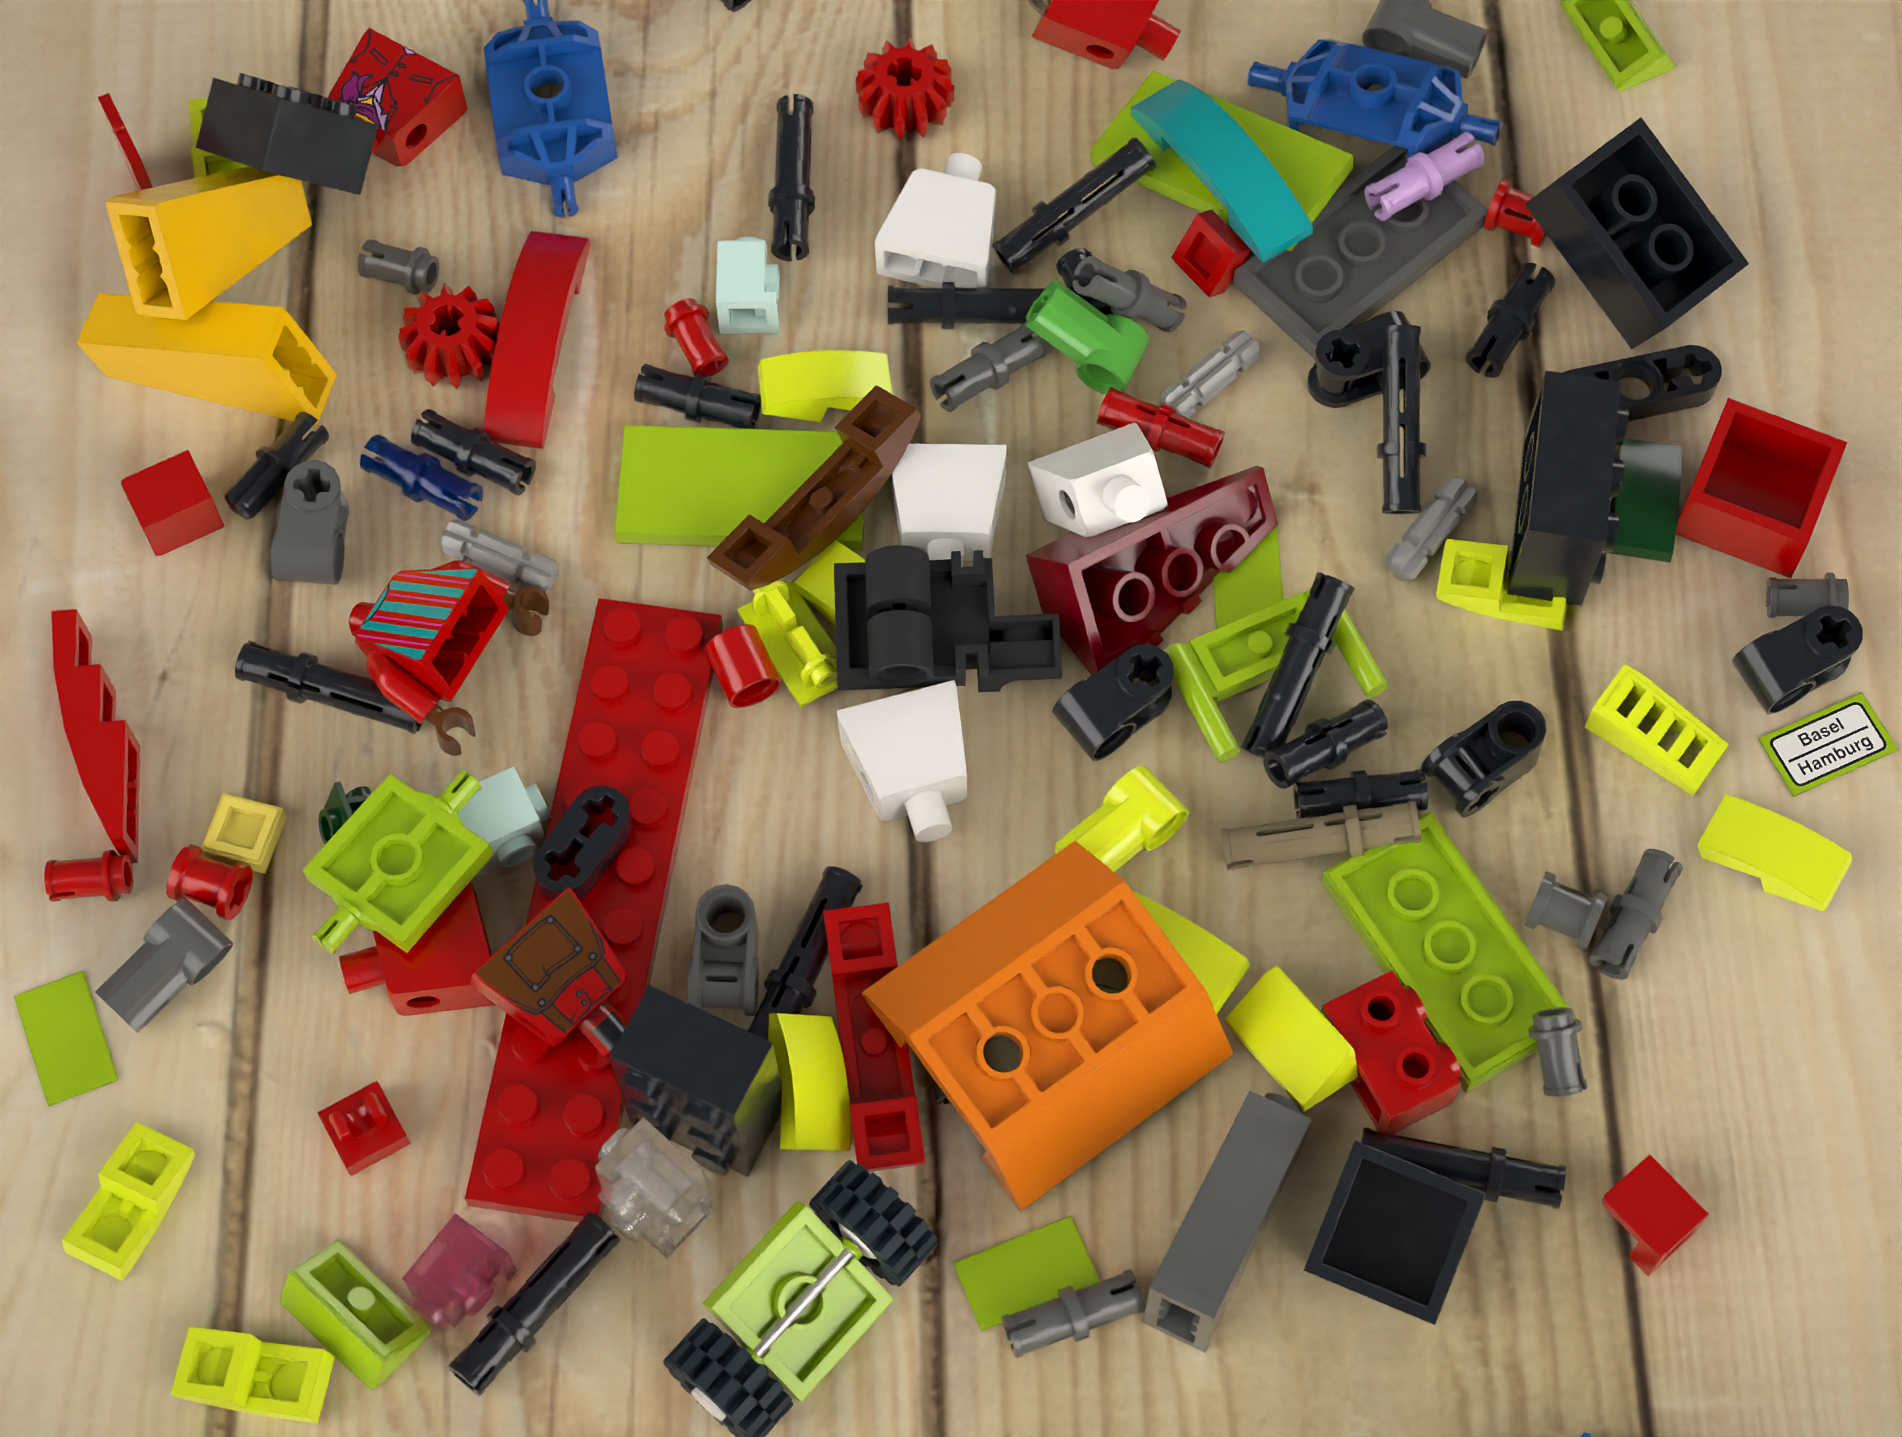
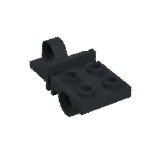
[834,545,1062,693]

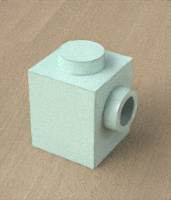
[458,767,551,877]

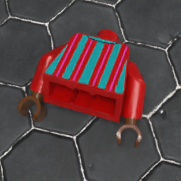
[349,560,549,756]

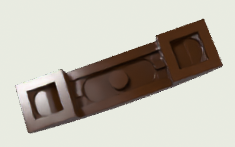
[707,385,921,591]

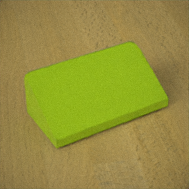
[1559,0,1676,92]
[280,1239,432,1390]

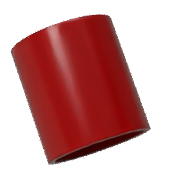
[704,624,782,708]

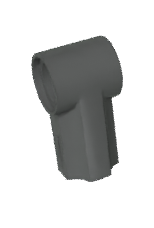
[1362,0,1488,79]
[95,898,233,1033]

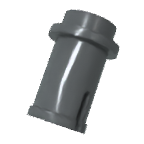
[358,239,439,295]
[1766,573,1849,618]
[1528,1007,1587,1096]

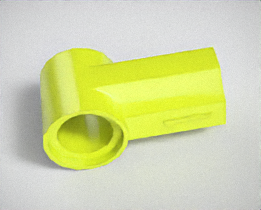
[1055,765,1189,872]

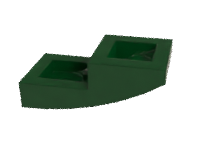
[1608,438,1682,563]

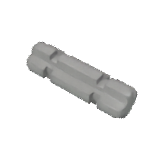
[1159,330,1260,418]
[1385,476,1477,582]
[440,519,559,593]

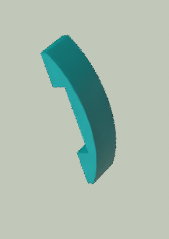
[1130,79,1313,263]

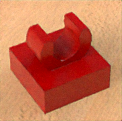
[1171,210,1253,298]
[317,1081,411,1176]

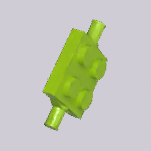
[303,769,494,954]

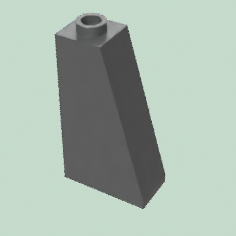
[1143,1091,1312,1353]

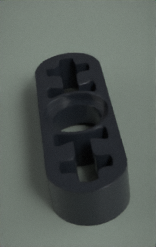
[1562,345,1722,422]

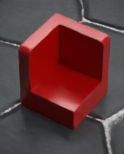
[121,450,225,556]
[1602,1154,1709,1276]

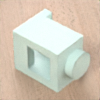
[716,237,780,334]

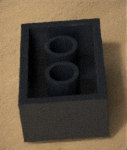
[1525,117,1749,349]
[1507,370,1629,606]
[609,985,782,1177]

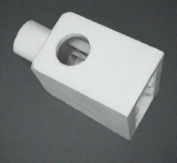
[875,153,996,288]
[1028,422,1168,537]
[890,444,1007,567]
[837,680,967,842]

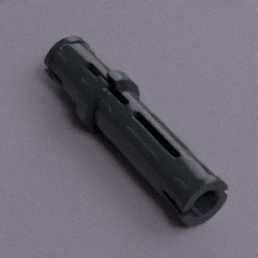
[768,94,815,261]
[992,137,1156,275]
[888,282,1045,329]
[1377,325,1426,514]
[1240,572,1355,759]
[235,640,423,734]
[746,866,863,1040]
[1361,1127,1566,1209]
[447,1212,621,1396]

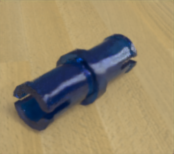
[360,434,484,521]

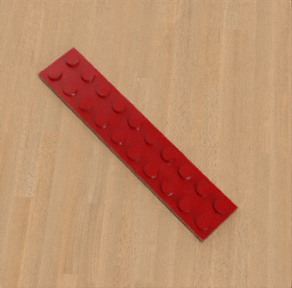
[465,598,723,1223]

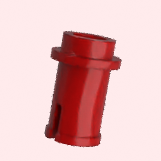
[664,298,729,376]
[44,850,133,902]

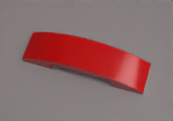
[483,231,590,449]
[823,902,925,1172]

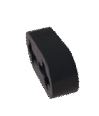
[533,786,632,900]

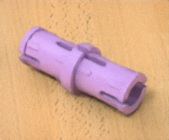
[1364,132,1485,221]

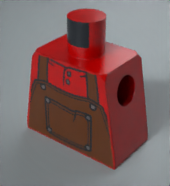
[469,887,629,1057]

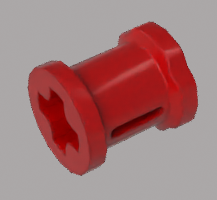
[1483,178,1547,248]
[166,844,253,920]

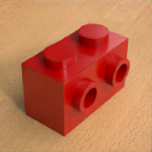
[1321,970,1461,1134]

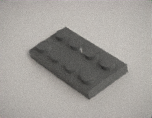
[1233,146,1488,360]

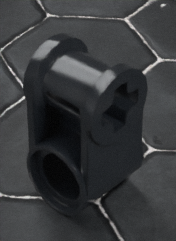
[1307,311,1431,408]
[1732,605,1863,715]
[1052,644,1174,761]
[1421,701,1547,818]

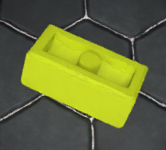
[1225,965,1358,1112]

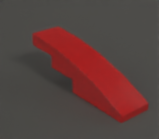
[51,609,140,863]

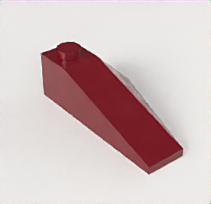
[1025,466,1278,675]

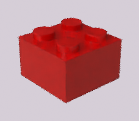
[1676,398,1848,578]

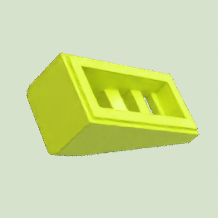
[1584,664,1729,797]

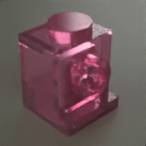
[402,1213,517,1331]

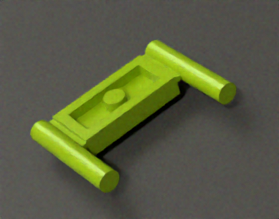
[1164,587,1388,762]

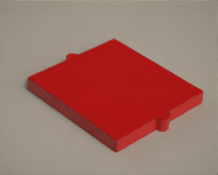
[98,93,153,190]

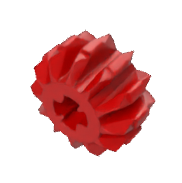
[855,37,955,141]
[398,282,500,390]

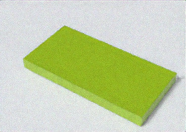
[1089,70,1354,252]
[615,425,865,551]
[1320,811,1577,1093]

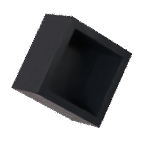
[196,73,378,195]
[1303,1140,1486,1325]

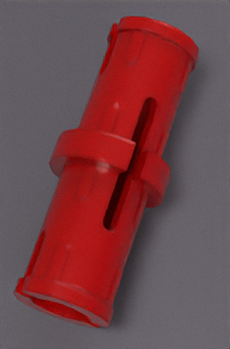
[1097,387,1225,468]

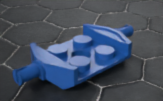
[484,0,618,218]
[1248,39,1502,158]

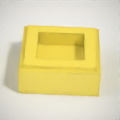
[201,793,287,874]

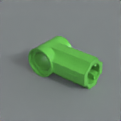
[1025,280,1149,395]

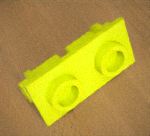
[737,580,838,708]

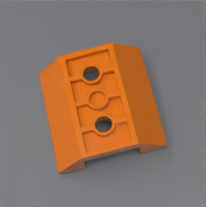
[862,841,1234,1212]

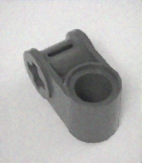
[271,460,349,585]
[688,884,759,1016]

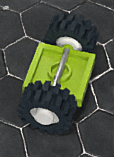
[663,1160,938,1437]

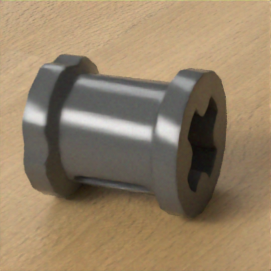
[1524,871,1608,950]

